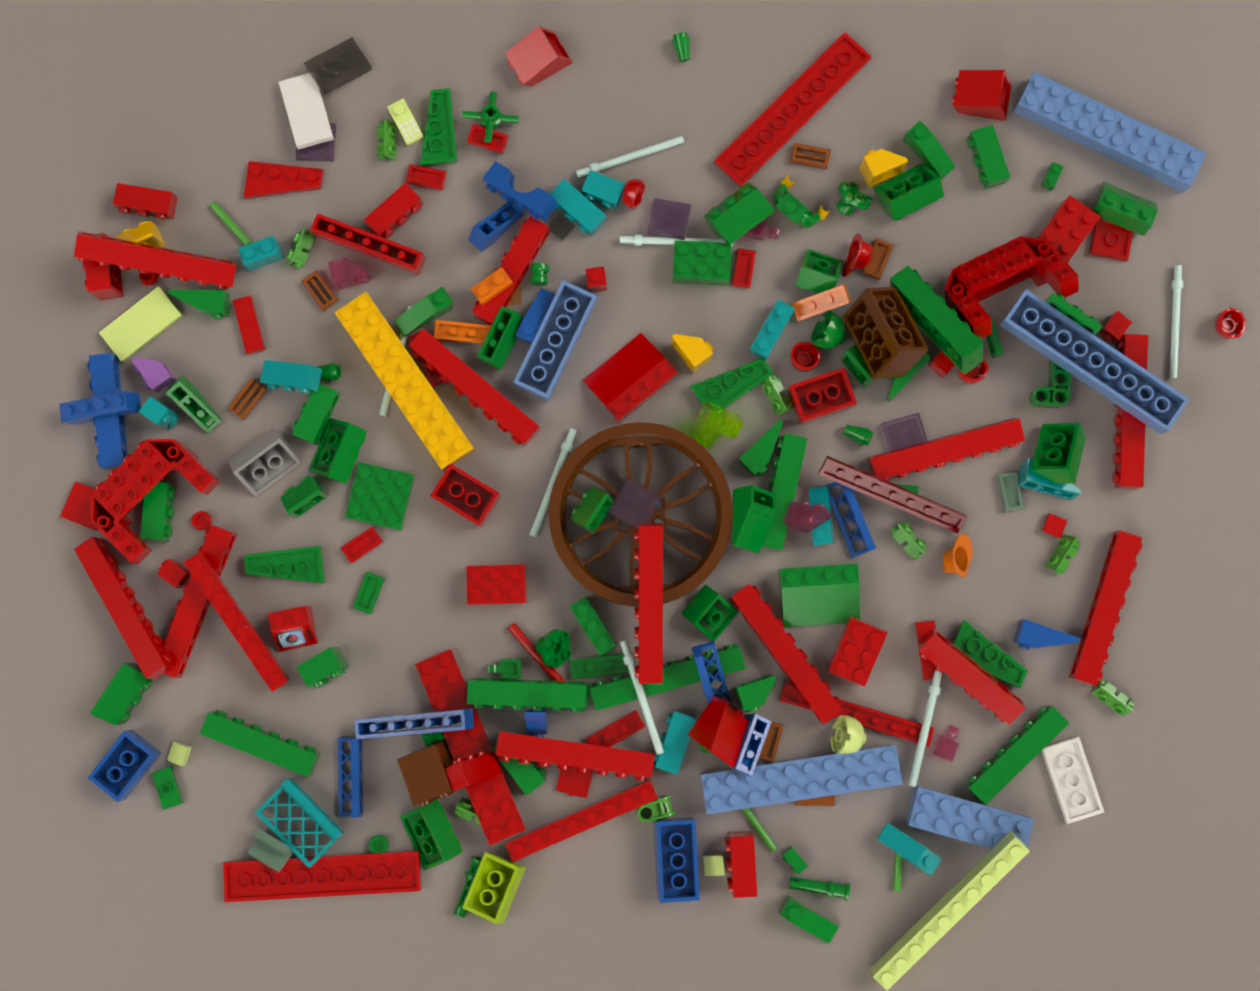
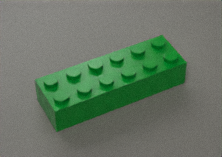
[890,265,984,375]
[467,678,590,712]

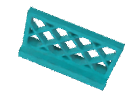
[255,778,345,868]

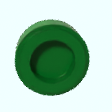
[368,834,389,853]

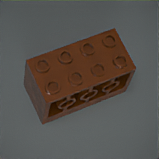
[842,287,929,379]
[397,740,456,807]

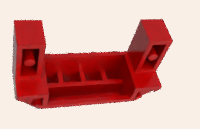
[945,236,1079,338]
[90,439,221,564]

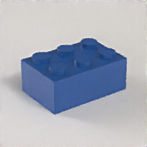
[88,729,162,802]

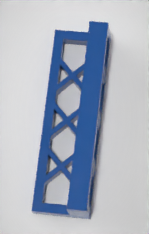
[824,482,876,558]
[691,641,732,707]
[338,737,363,818]

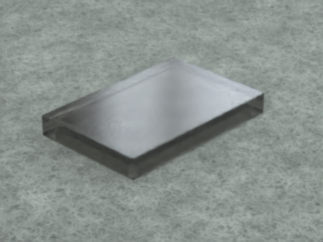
[304,37,372,95]

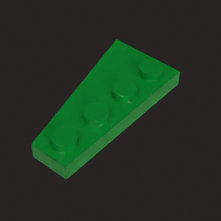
[420,88,458,167]
[689,358,774,418]
[244,545,325,584]
[953,620,1028,688]

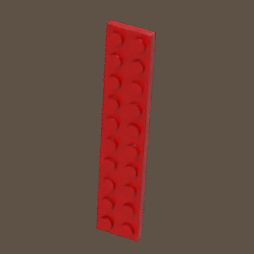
[714,32,872,188]
[415,649,526,846]
[223,850,421,902]

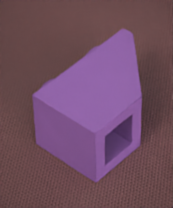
[131,357,176,393]

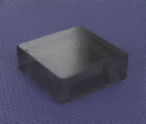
[549,214,575,241]

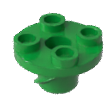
[836,181,872,216]
[536,629,572,668]

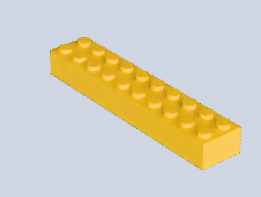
[335,292,475,472]

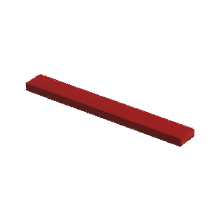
[779,682,934,747]

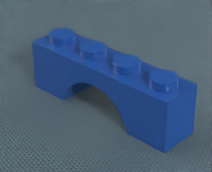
[482,161,558,222]
[59,391,141,425]

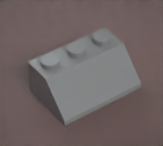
[228,428,302,497]

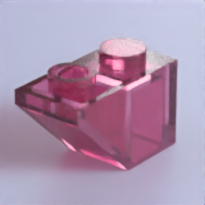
[327,257,373,289]
[783,501,832,533]

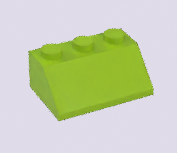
[462,852,526,924]

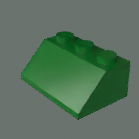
[873,163,945,221]
[704,182,775,245]
[1092,182,1158,236]
[309,418,367,484]
[1031,423,1086,483]
[90,663,153,725]
[734,675,776,713]
[400,798,463,870]

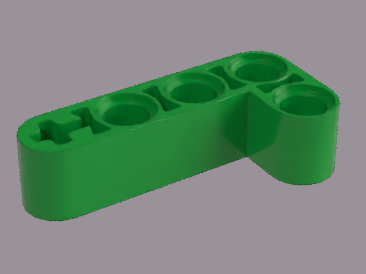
[1029,359,1071,408]

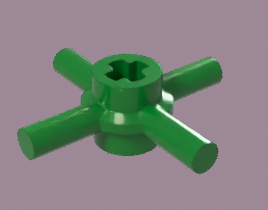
[462,91,519,143]

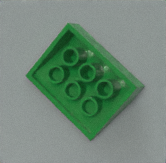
[778,563,860,628]

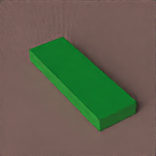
[569,653,629,680]

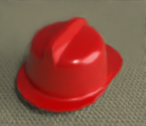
[842,234,873,277]

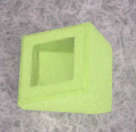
[167,741,192,766]
[703,854,725,876]

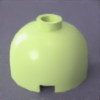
[831,715,866,754]

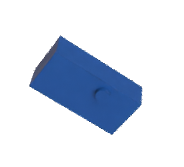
[653,817,700,903]

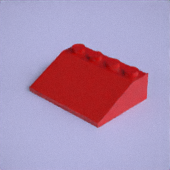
[583,333,678,424]

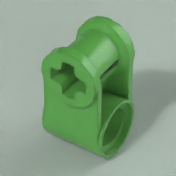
[637,795,676,822]

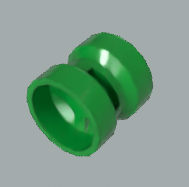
[529,263,549,286]
[421,732,445,747]

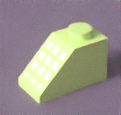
[387,98,424,146]

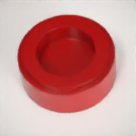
[191,511,212,531]

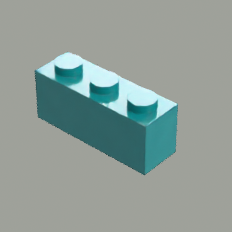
[550,179,607,237]
[749,299,795,361]
[260,360,322,394]
[654,711,696,775]

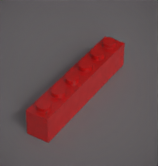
[310,213,426,275]
[472,216,551,325]
[918,628,1026,725]

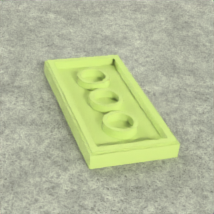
[99,286,183,363]

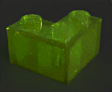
[689,401,744,449]

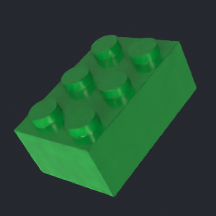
[672,240,732,286]

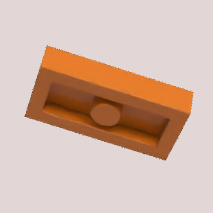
[471,267,513,305]

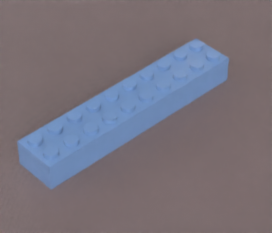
[1013,71,1207,193]
[999,289,1190,435]
[700,745,903,814]

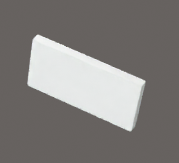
[279,72,334,149]
[1041,736,1104,824]

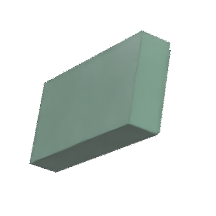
[996,471,1025,513]

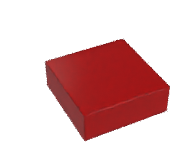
[1041,513,1067,539]

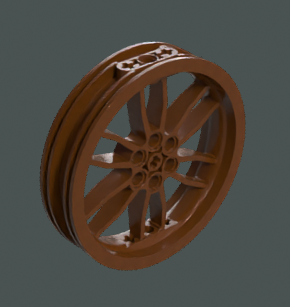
[549,422,733,607]

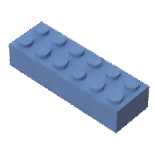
[513,280,598,402]
[905,785,1034,858]

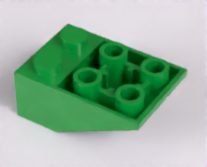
[732,485,776,554]

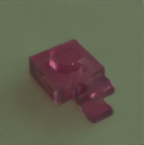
[745,220,779,241]
[933,725,960,762]

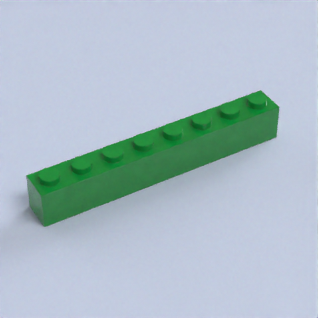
[589,644,746,711]

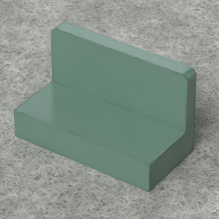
[248,828,293,872]

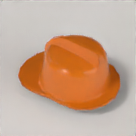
[942,534,973,577]

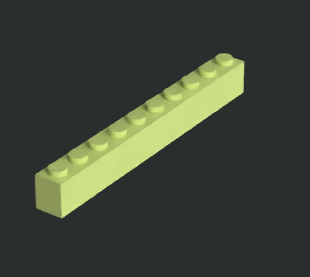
[870,831,1030,990]

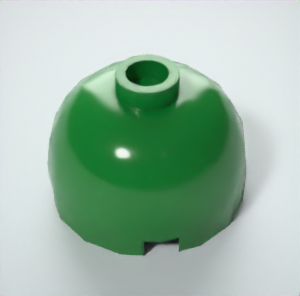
[810,310,846,349]

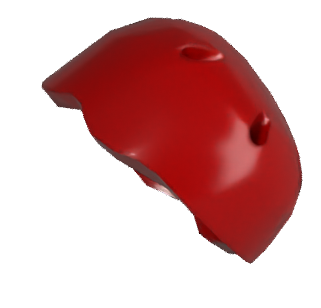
[622,179,645,210]
[1215,308,1246,339]
[790,342,820,372]
[957,358,989,384]

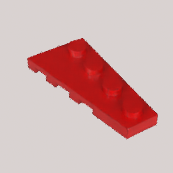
[244,161,324,199]

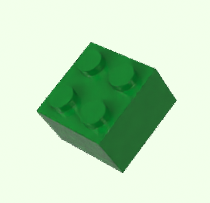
[296,647,349,688]

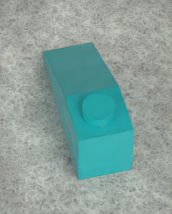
[1018,458,1081,500]
[809,486,835,546]
[876,823,942,876]

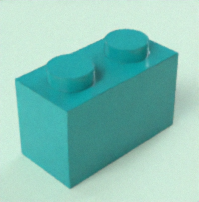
[581,170,625,210]
[238,235,285,271]
[138,396,180,430]

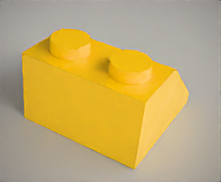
[859,149,908,188]
[116,221,165,247]
[671,334,714,374]

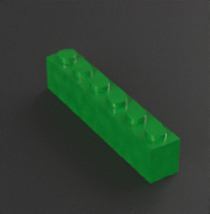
[762,433,808,552]
[965,705,1069,805]
[200,709,321,777]

